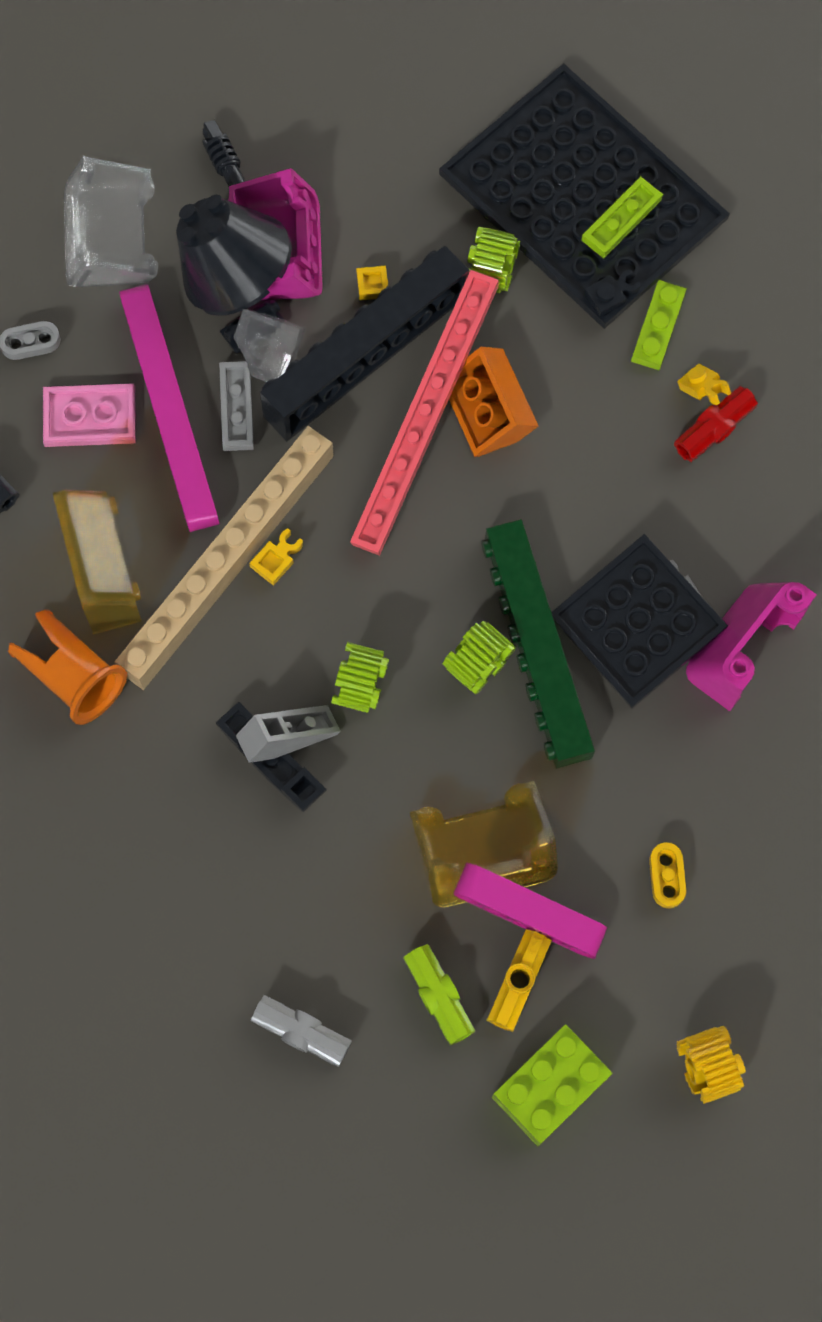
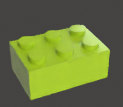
[492,1024,613,1147]

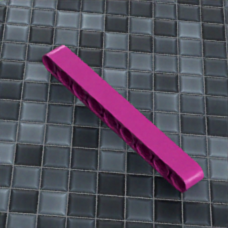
[119,284,219,533]

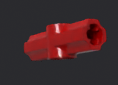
[674,386,758,463]

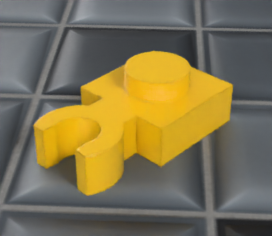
[677,363,731,405]
[249,528,303,586]

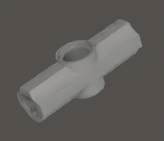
[251,995,352,1067]

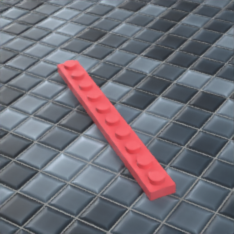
[350,270,499,556]

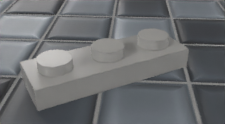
[219,361,254,451]

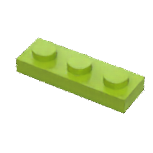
[581,177,663,258]
[631,280,687,371]

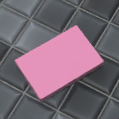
[43,383,136,447]

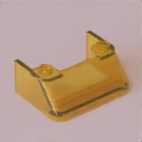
[53,489,142,634]

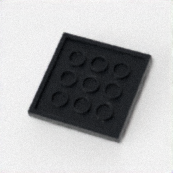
[551,534,728,709]

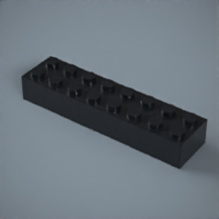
[260,246,469,442]

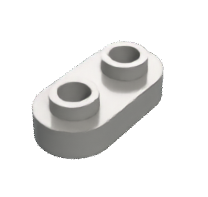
[0,321,61,360]

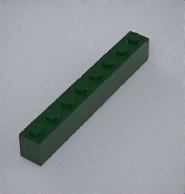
[481,519,595,769]

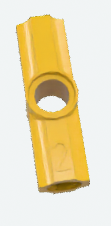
[487,929,552,1032]

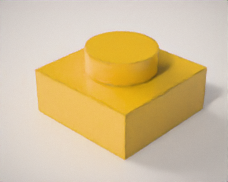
[356,266,388,300]

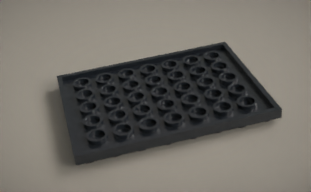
[439,63,730,329]

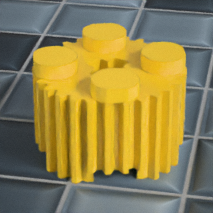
[676,1026,746,1104]

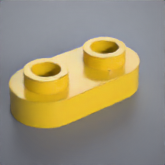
[649,842,686,909]

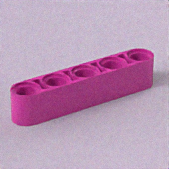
[453,863,607,959]

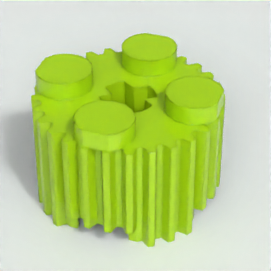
[467,227,520,293]
[442,620,516,695]
[331,642,389,713]

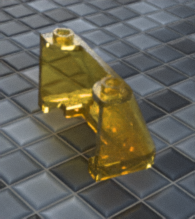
[410,781,558,907]

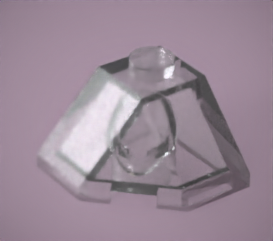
[234,308,306,382]

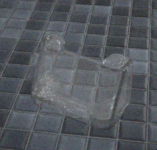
[64,156,158,287]

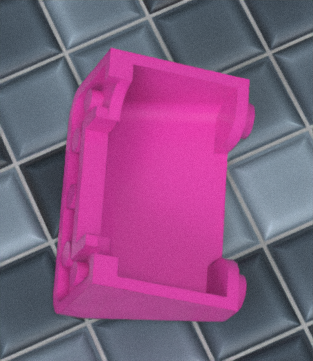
[228,168,322,300]
[686,582,817,711]

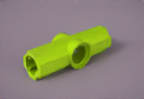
[403,944,475,1046]

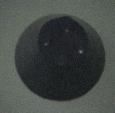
[176,194,292,316]

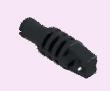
[202,120,245,187]

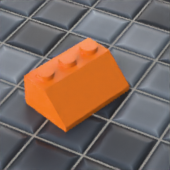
[449,346,539,457]

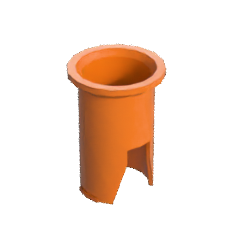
[8,609,127,725]

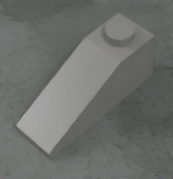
[236,705,341,763]

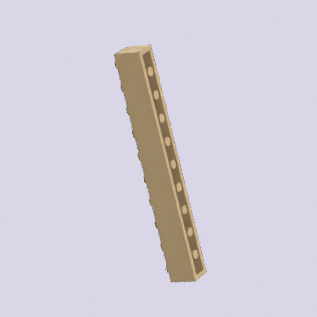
[114,426,333,690]

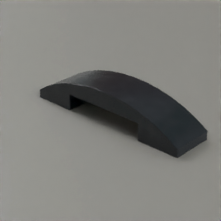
[216,702,327,812]

